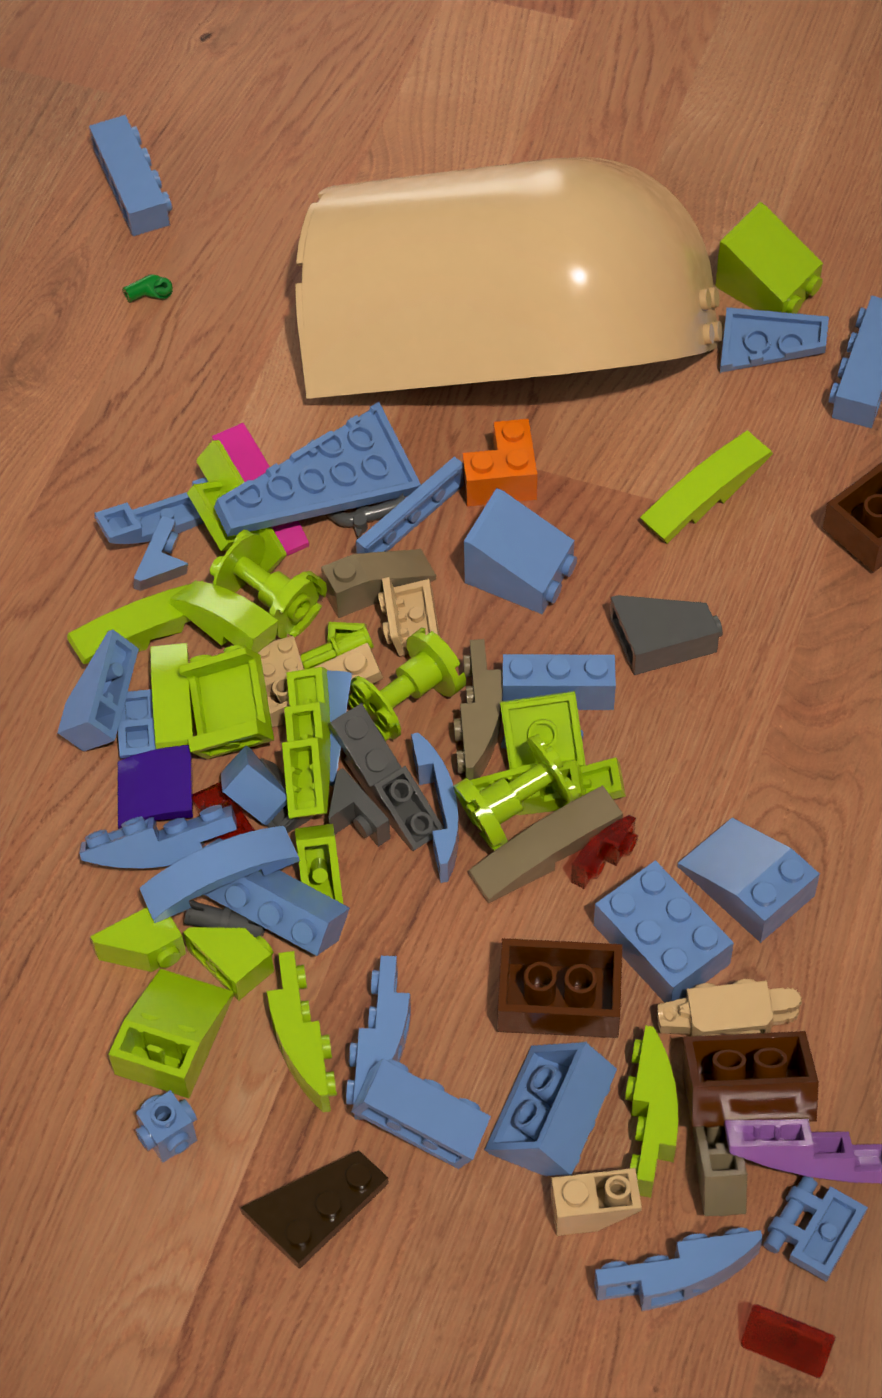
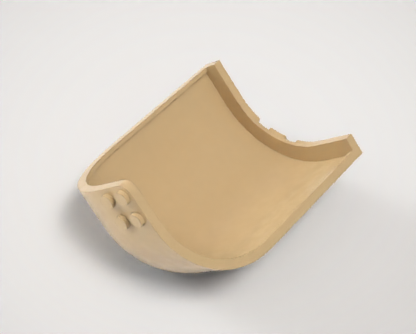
[296,157,723,399]

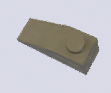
[321,549,436,618]
[692,1126,747,1216]

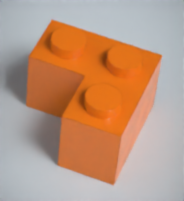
[463,419,537,507]

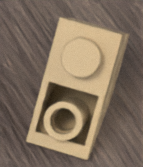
[551,1168,642,1236]

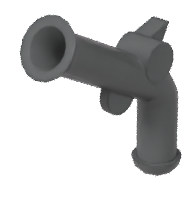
[325,494,405,539]

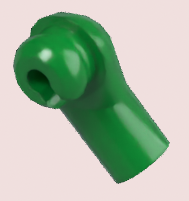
[122,274,173,303]

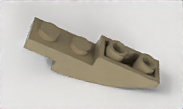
[454,639,503,780]

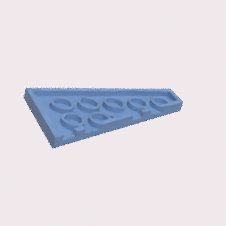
[214,402,421,536]

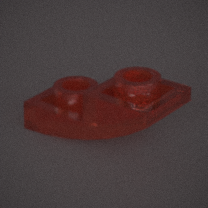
[571,815,638,889]

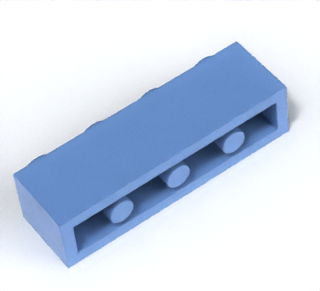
[89,115,172,236]
[829,296,882,428]
[196,838,350,956]

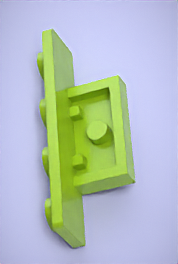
[187,440,287,573]

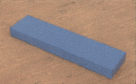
[356,456,464,554]

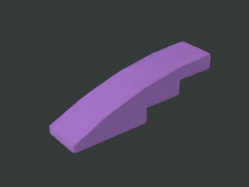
[725,1119,882,1183]

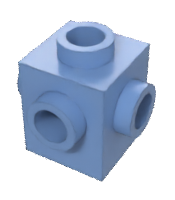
[135,1090,197,1163]

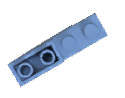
[79,805,237,869]
[346,956,411,1120]
[594,1228,763,1311]

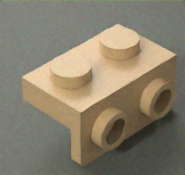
[378,577,440,656]

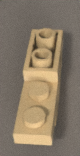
[265,643,384,727]

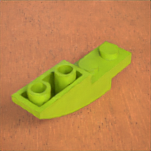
[267,951,337,1112]
[625,1026,678,1198]

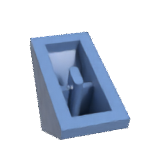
[220,746,287,825]

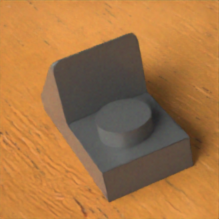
[329,768,391,847]

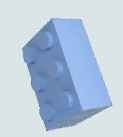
[594,860,734,1003]

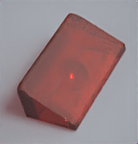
[741,1304,836,1378]

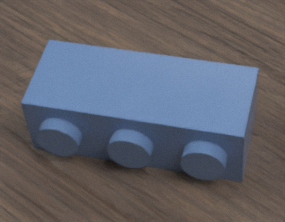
[503,654,616,710]
[351,1059,491,1169]

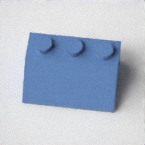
[485,1042,617,1176]

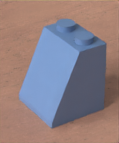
[464,488,577,614]

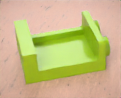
[179,645,274,759]

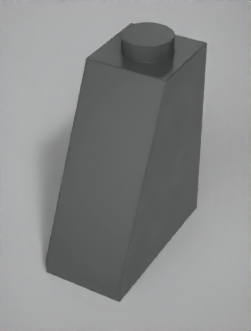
[610,595,723,675]

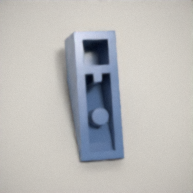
[57,630,139,751]

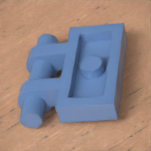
[763,1176,868,1282]

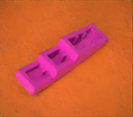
[212,423,309,556]

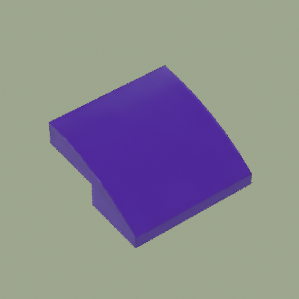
[118,745,193,829]

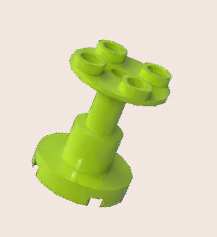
[210,529,327,639]
[348,628,466,741]
[453,734,580,851]

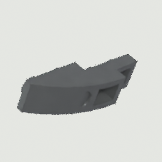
[327,703,444,851]

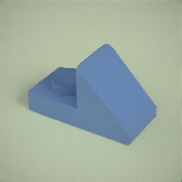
[134,515,188,591]

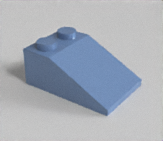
[677,818,820,943]

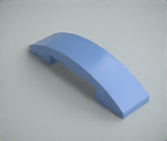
[95,477,208,544]
[411,733,459,883]
[140,826,300,923]

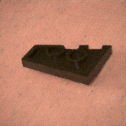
[241,1151,389,1269]

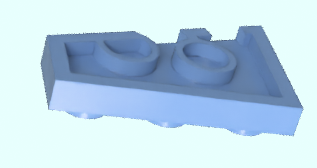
[720,307,829,373]

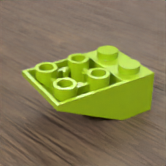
[108,968,234,1098]

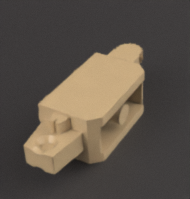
[657,979,802,1036]

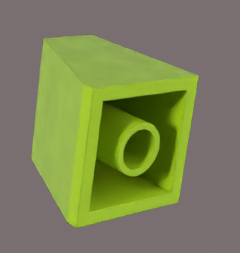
[715,202,823,314]

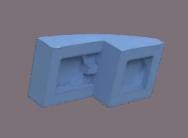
[118,689,156,759]

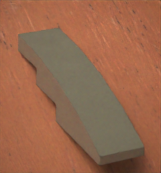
[469,785,623,904]

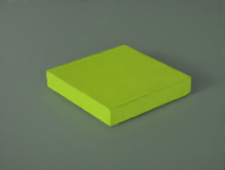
[500,691,586,769]

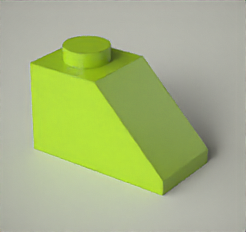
[295,824,343,904]
[90,907,186,972]
[183,927,274,1001]

